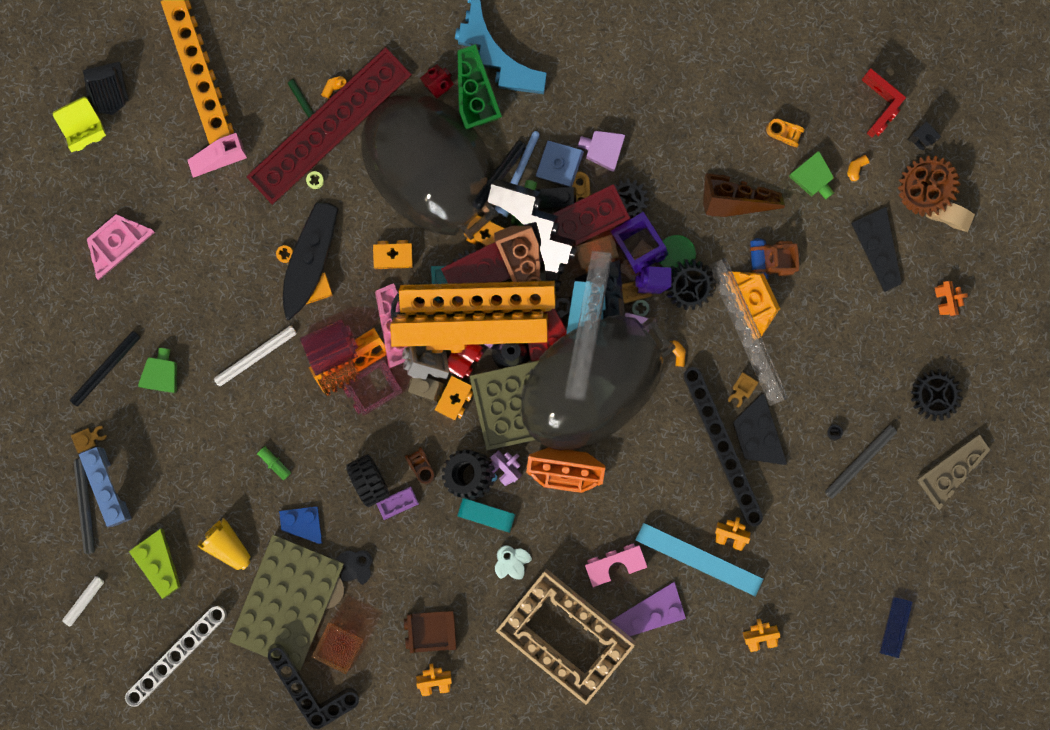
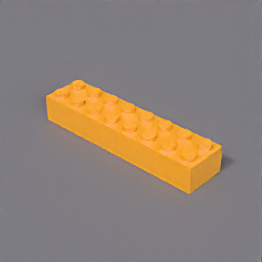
[390,310,549,347]

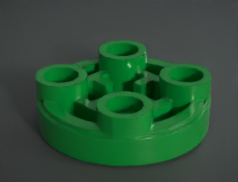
[659,235,696,273]

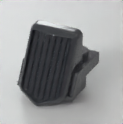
[83,62,129,115]

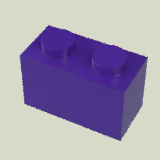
[635,266,671,294]

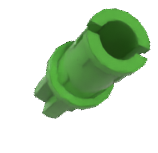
[257,446,291,480]

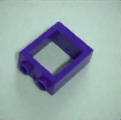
[611,212,669,274]

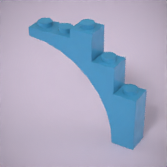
[455,0,546,94]

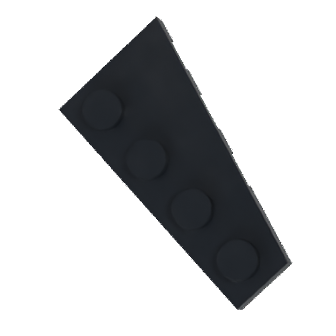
[851,207,902,292]

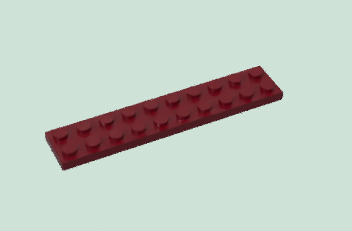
[246,47,412,205]
[441,184,630,302]

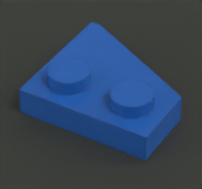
[279,506,322,544]

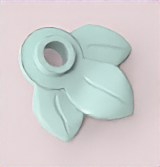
[495,545,532,579]

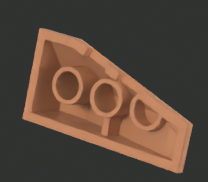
[494,226,541,300]

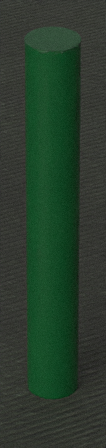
[288,79,314,118]

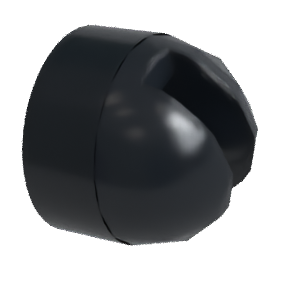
[827,424,843,441]

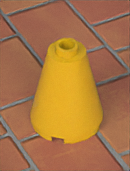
[197,518,251,570]

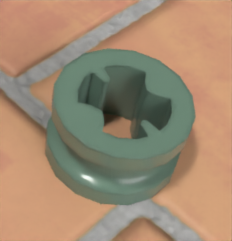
[632,300,649,317]

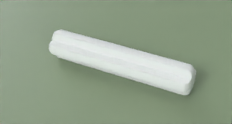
[62,576,104,626]

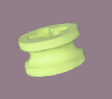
[306,171,324,189]

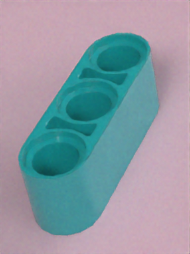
[457,498,516,533]

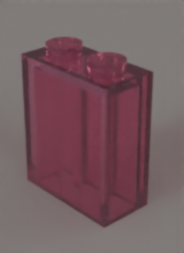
[300,319,358,376]

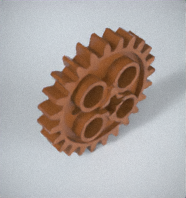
[898,156,961,217]

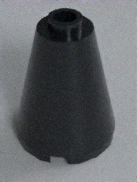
[492,343,530,368]

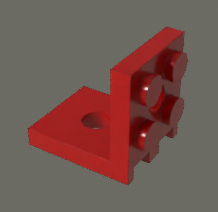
[862,68,906,138]

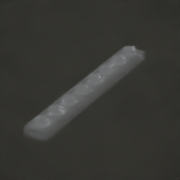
[565,251,612,401]
[709,258,788,406]

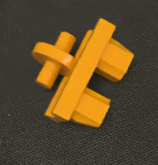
[715,516,751,551]
[743,618,780,652]
[416,663,452,696]

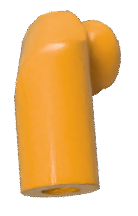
[321,76,347,99]
[847,155,869,181]
[666,340,686,367]

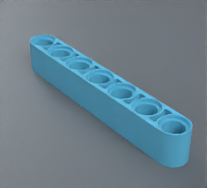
[635,523,764,597]

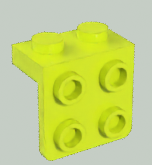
[53,97,106,152]

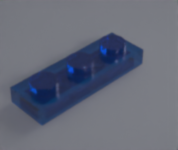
[879,597,913,658]

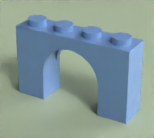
[78,447,132,527]

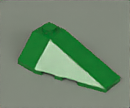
[457,44,502,129]

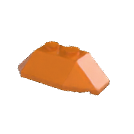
[526,447,605,493]

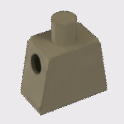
[405,376,445,402]

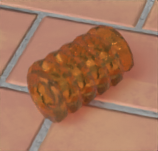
[317,358,361,396]

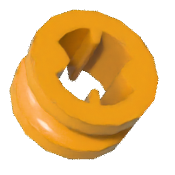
[276,245,293,263]

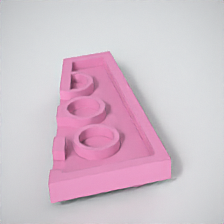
[375,283,409,369]

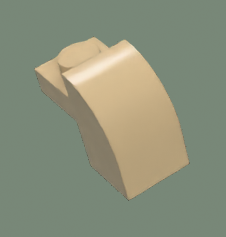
[926,202,975,232]

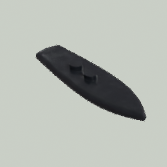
[282,202,339,320]

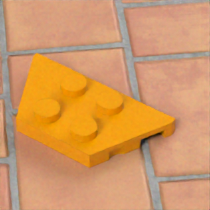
[724,271,780,340]

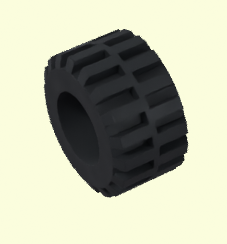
[442,450,495,500]
[346,454,389,507]

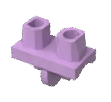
[490,450,522,486]

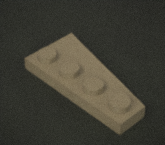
[916,434,990,510]

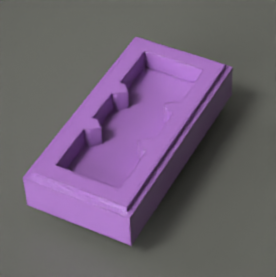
[376,487,419,520]

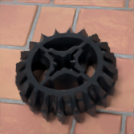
[665,259,716,310]
[910,369,963,421]

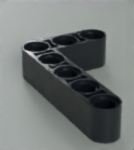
[268,644,359,729]

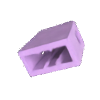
[578,131,625,172]

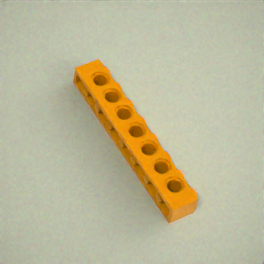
[161,0,235,145]
[399,281,556,315]

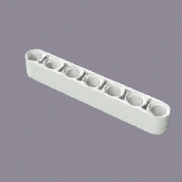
[125,606,227,707]

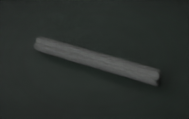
[825,425,897,499]
[74,459,95,554]

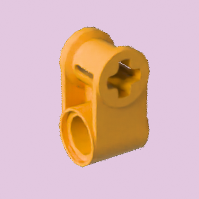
[766,119,805,147]

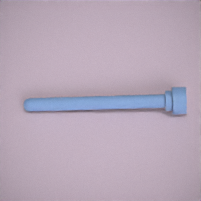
[494,131,540,217]

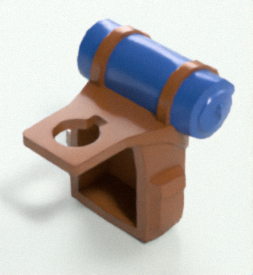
[750,238,799,280]

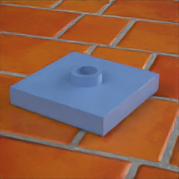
[536,141,584,187]

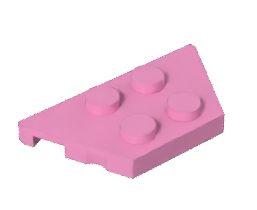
[87,214,155,280]

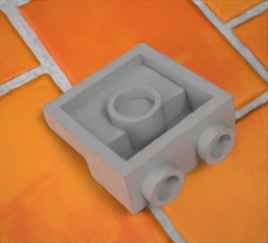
[402,346,449,380]

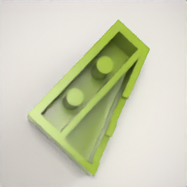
[129,529,181,599]

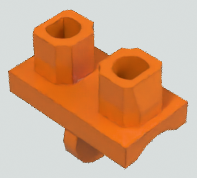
[935,281,968,316]

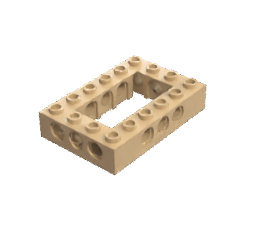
[496,569,636,705]

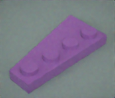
[611,582,686,636]

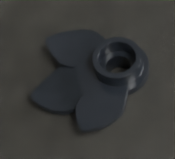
[336,550,372,585]

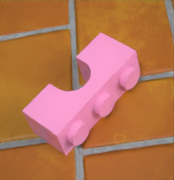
[585,543,647,587]

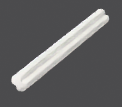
[214,326,297,386]

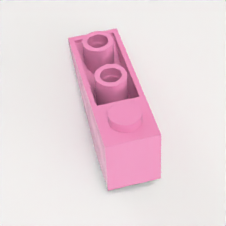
[188,133,247,178]

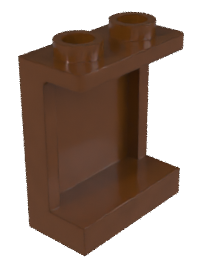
[404,611,457,653]

